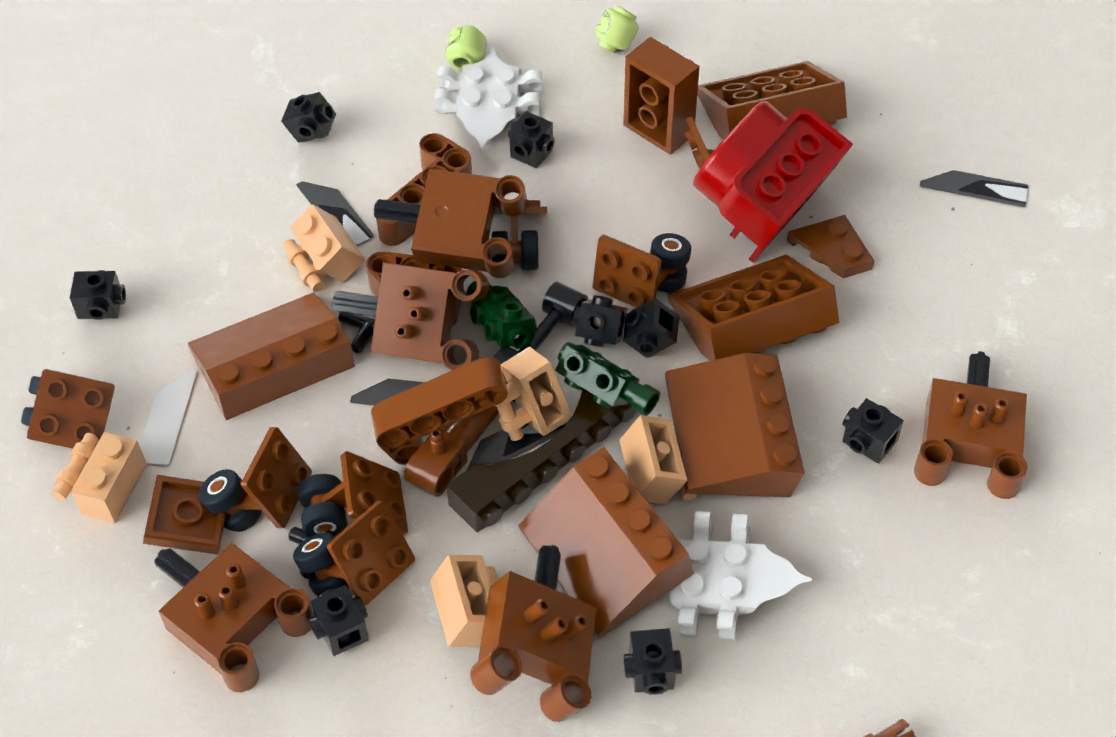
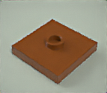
[143,475,226,555]

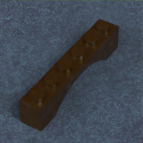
[446,374,636,533]

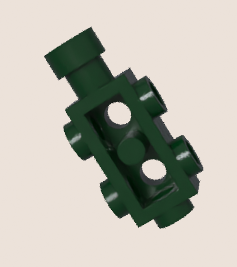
[466,280,537,349]
[555,342,660,416]

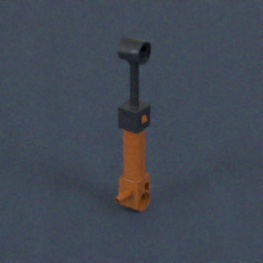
[404,281,588,497]

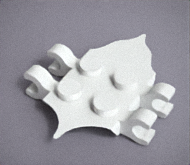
[434,48,542,148]
[670,511,812,640]

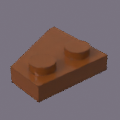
[787,215,874,278]

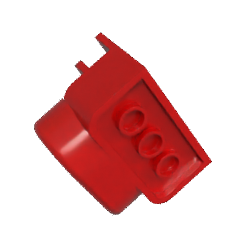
[693,101,853,263]

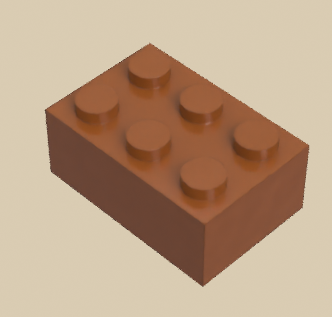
[623,37,700,155]

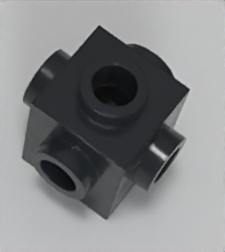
[281,92,336,143]
[508,111,555,169]
[69,270,126,320]
[572,295,628,347]
[623,298,680,358]
[842,398,904,464]
[308,585,369,657]
[624,628,682,695]

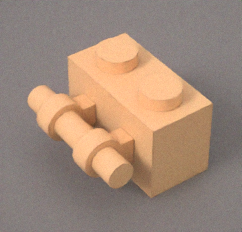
[283,204,366,292]
[494,347,572,441]
[620,415,697,505]
[52,432,147,523]
[430,555,500,647]

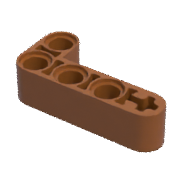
[376,133,472,246]
[371,357,508,465]

